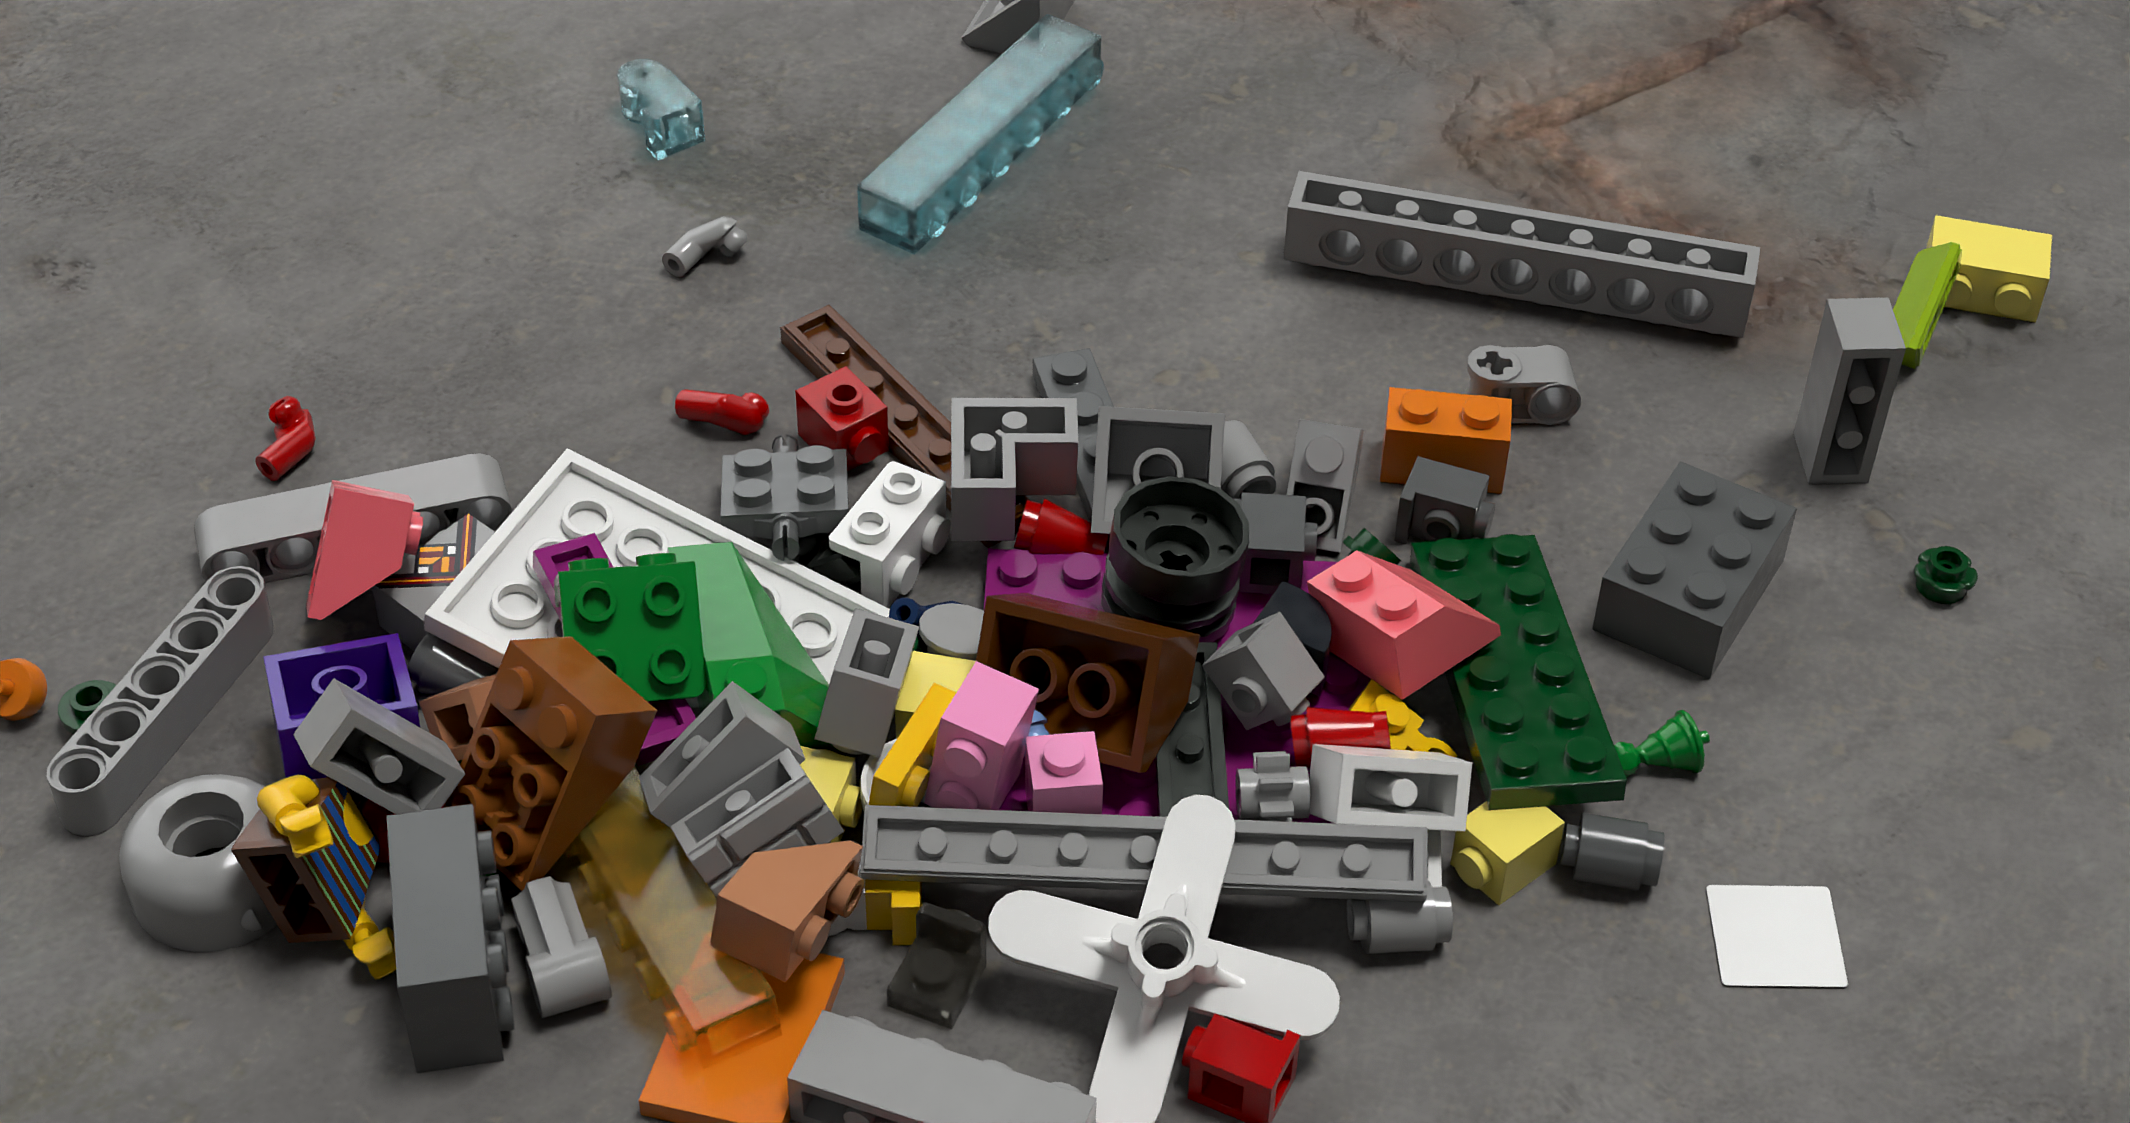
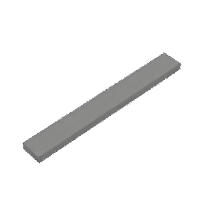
[860,805,1428,902]

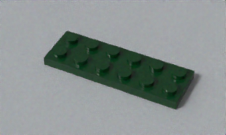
[1410,534,1627,810]

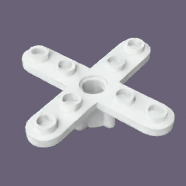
[988,795,1340,1123]

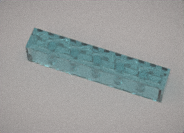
[857,14,1104,255]

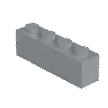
[787,1010,1096,1123]

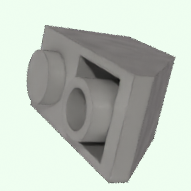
[1286,419,1365,552]

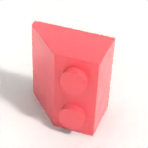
[306,480,423,620]
[1307,550,1501,700]

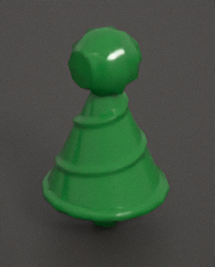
[1614,710,1710,778]

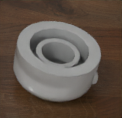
[119,774,277,952]

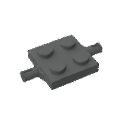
[721,434,849,561]

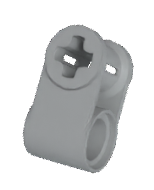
[1462,345,1581,425]

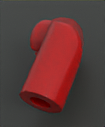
[675,389,769,435]
[255,396,316,481]

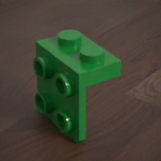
[554,553,706,702]

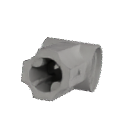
[511,876,612,1018]

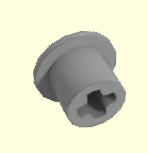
[919,603,984,661]

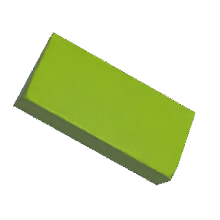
[1893,242,1962,369]

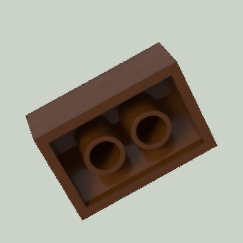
[976,593,1200,773]

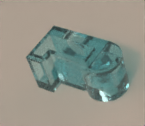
[617,59,706,160]

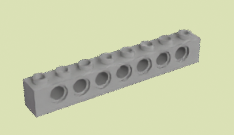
[1283,171,1760,338]

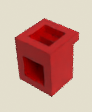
[1182,1014,1301,1123]

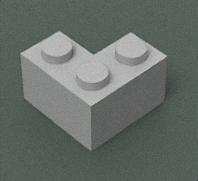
[951,398,1078,541]

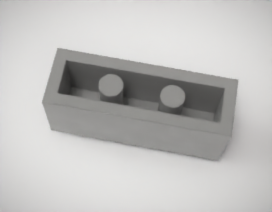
[1794,297,1906,484]

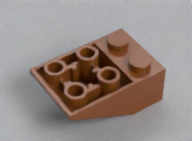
[443,636,657,891]

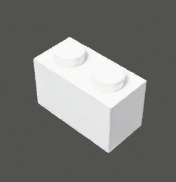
[1309,744,1472,832]

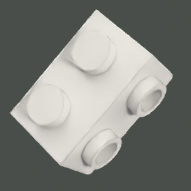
[829,461,951,608]

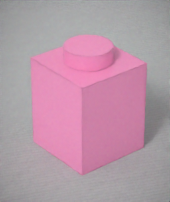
[1025,731,1103,814]

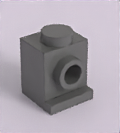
[1394,456,1495,544]

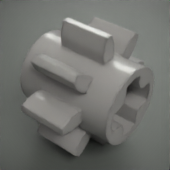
[1235,751,1310,822]

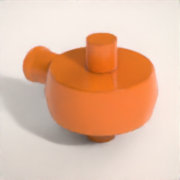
[0,658,47,721]

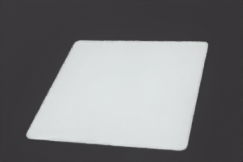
[1706,885,1848,987]

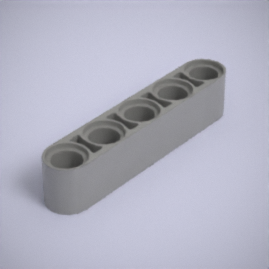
[194,453,513,583]
[47,566,274,836]

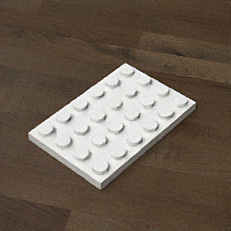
[424,448,890,718]

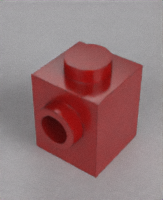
[795,366,889,471]

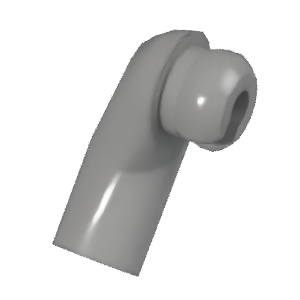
[662,216,747,277]

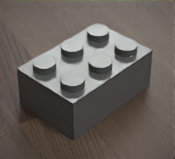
[1592,461,1797,679]
[387,804,515,1073]

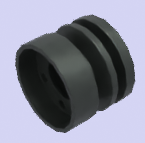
[1101,476,1249,643]

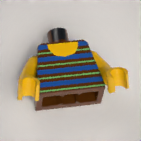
[231,775,396,979]

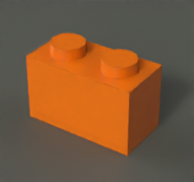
[1380,387,1512,494]

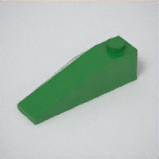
[667,542,840,752]

